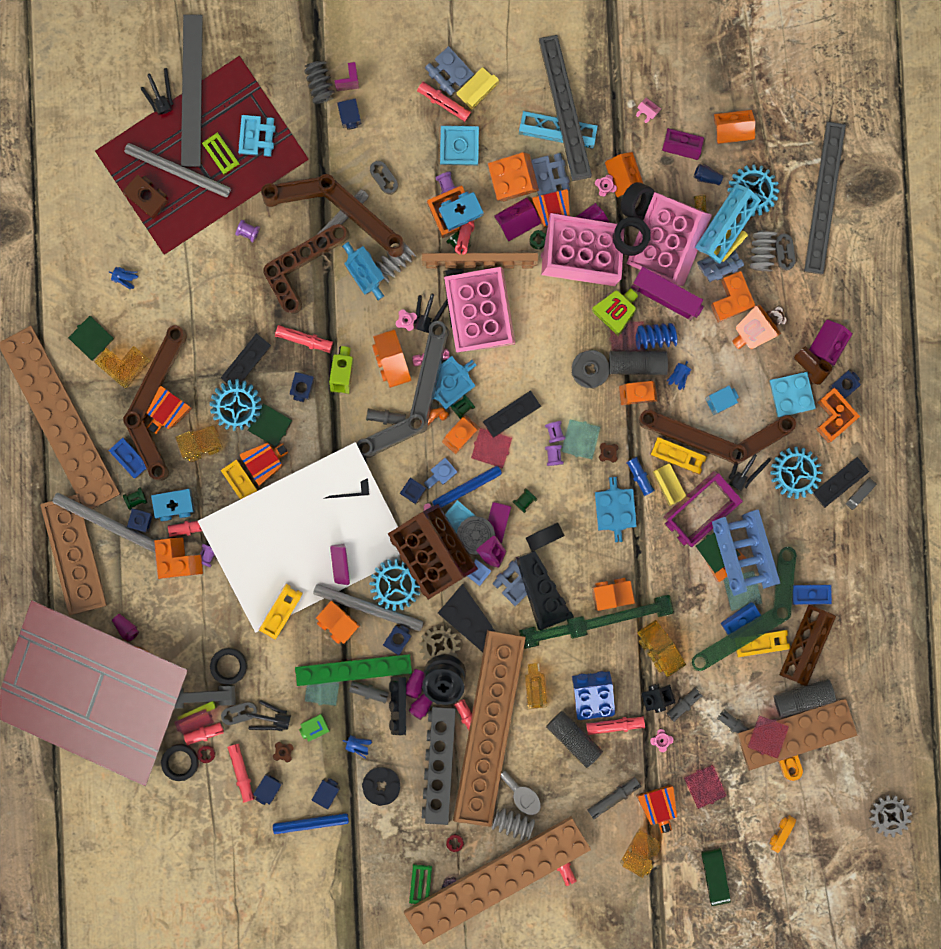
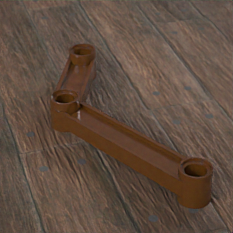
[261,174,404,257]
[123,325,187,481]
[639,409,796,465]

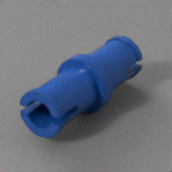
[626,457,655,496]

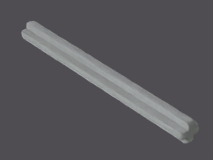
[124,143,231,197]
[52,493,155,552]
[313,584,423,631]

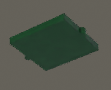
[68,316,114,361]
[247,403,292,447]
[695,533,741,573]

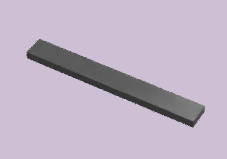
[181,15,203,167]
[539,35,592,181]
[804,121,846,275]

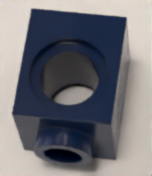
[337,98,361,130]
[829,370,861,399]
[290,372,315,402]
[400,477,426,505]
[127,509,153,533]
[383,625,412,655]
[253,773,283,805]
[312,778,340,810]

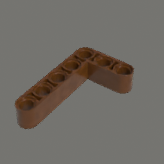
[263,224,349,314]

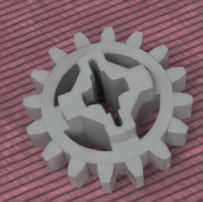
[869,795,912,837]

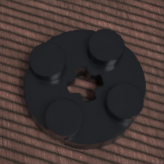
[362,767,401,806]

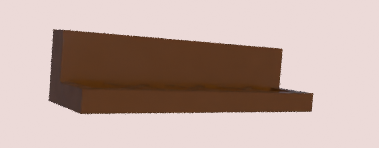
[779,605,836,686]

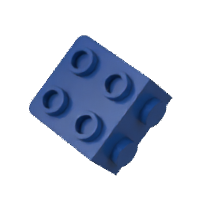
[572,671,615,720]

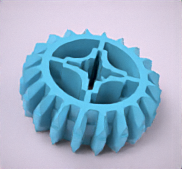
[727,165,779,217]
[210,379,262,431]
[770,447,823,499]
[370,559,420,611]

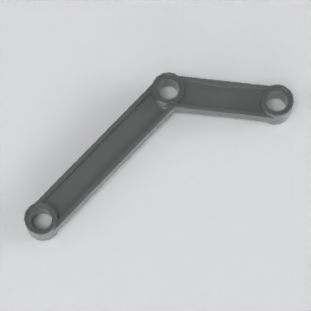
[357,321,449,458]
[174,685,236,709]

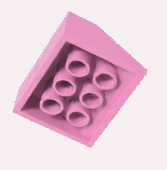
[626,192,712,286]
[541,213,624,286]
[444,267,515,353]

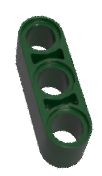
[701,848,731,907]

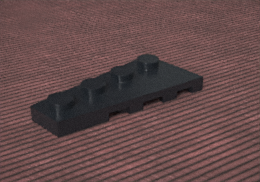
[516,551,574,630]
[438,584,496,652]

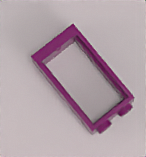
[631,266,704,321]
[663,471,743,548]

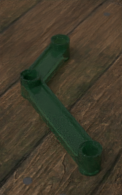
[690,547,797,672]
[519,595,675,649]

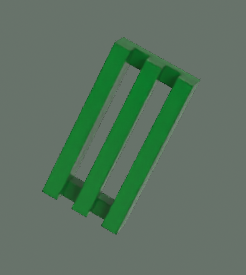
[409,864,432,904]

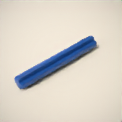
[432,466,502,508]
[273,813,349,834]

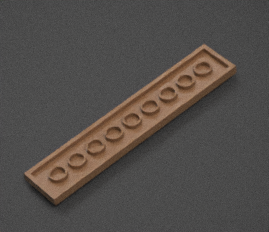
[0,326,121,510]
[453,630,526,827]
[404,816,591,945]

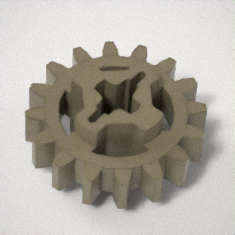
[419,626,461,660]

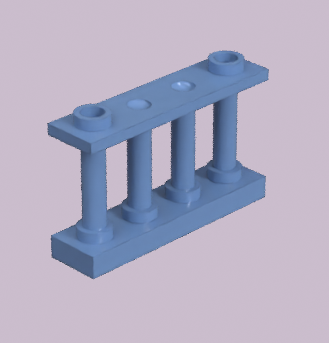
[712,509,780,596]

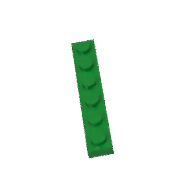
[295,654,412,686]

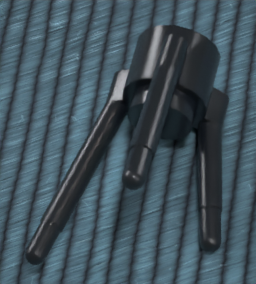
[141,68,174,115]
[414,293,448,333]
[728,451,771,491]
[246,700,291,732]

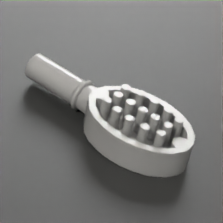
[500,770,541,815]

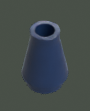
[693,164,723,186]

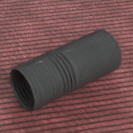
[609,350,668,375]
[774,679,836,718]
[546,711,603,768]

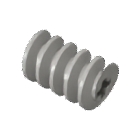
[750,230,777,271]
[375,242,416,283]
[491,808,535,841]

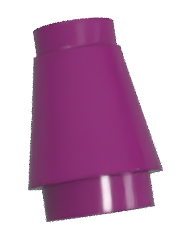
[112,614,139,642]
[406,669,424,699]
[409,693,433,720]

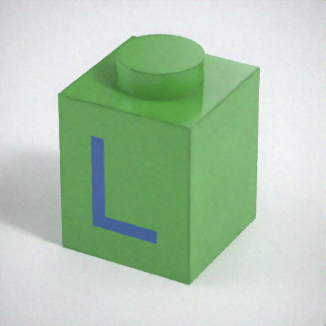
[299,713,330,742]

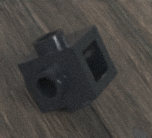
[641,684,676,713]

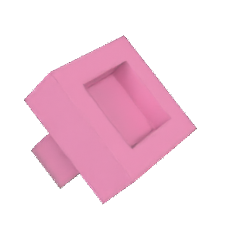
[636,98,661,123]

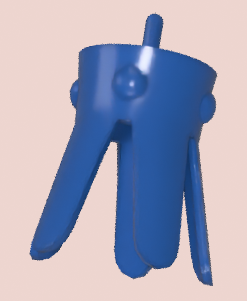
[109,267,138,290]
[667,361,691,390]
[342,735,372,759]

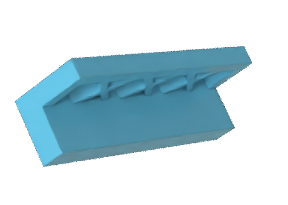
[519,111,598,149]
[695,184,761,264]

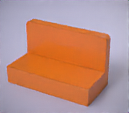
[714,110,755,144]
[605,152,643,197]

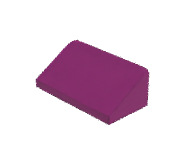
[662,128,704,160]
[488,502,511,544]
[476,536,506,568]
[330,544,350,585]

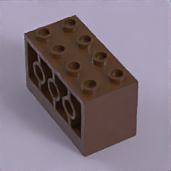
[388,504,478,600]

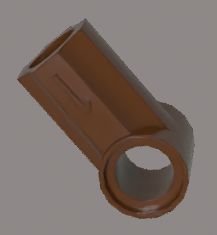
[794,346,832,385]

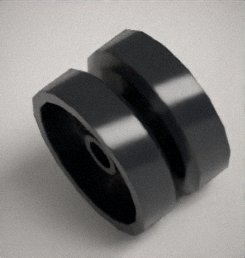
[422,654,466,705]

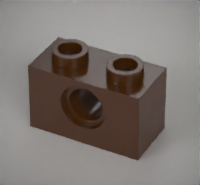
[122,175,169,220]

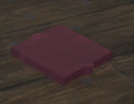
[609,322,645,351]
[471,428,512,468]
[174,709,215,736]
[748,715,789,759]
[684,765,727,809]

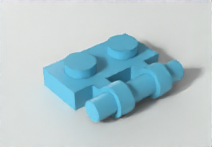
[238,115,276,157]

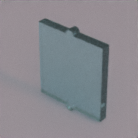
[562,420,600,460]
[723,571,762,611]
[305,682,340,706]

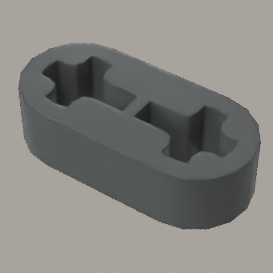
[370,161,398,195]
[775,234,796,271]
[845,477,877,510]
[221,702,257,725]

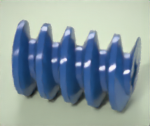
[635,323,677,350]

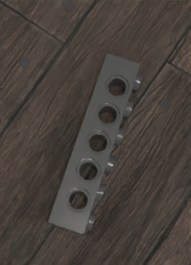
[422,706,456,825]

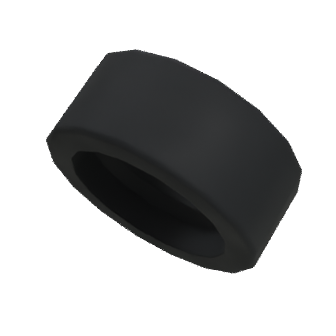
[621,182,655,220]
[612,217,651,256]
[526,522,565,551]
[210,648,247,685]
[161,744,199,781]

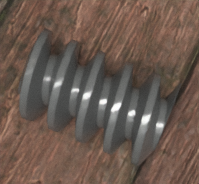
[304,61,335,104]

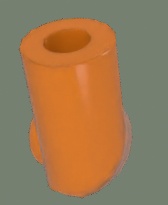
[420,407,449,425]

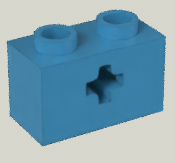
[439,191,484,232]
[705,386,739,416]
[151,489,195,521]

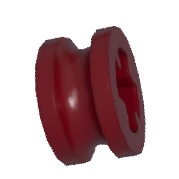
[197,745,215,763]
[446,834,464,852]

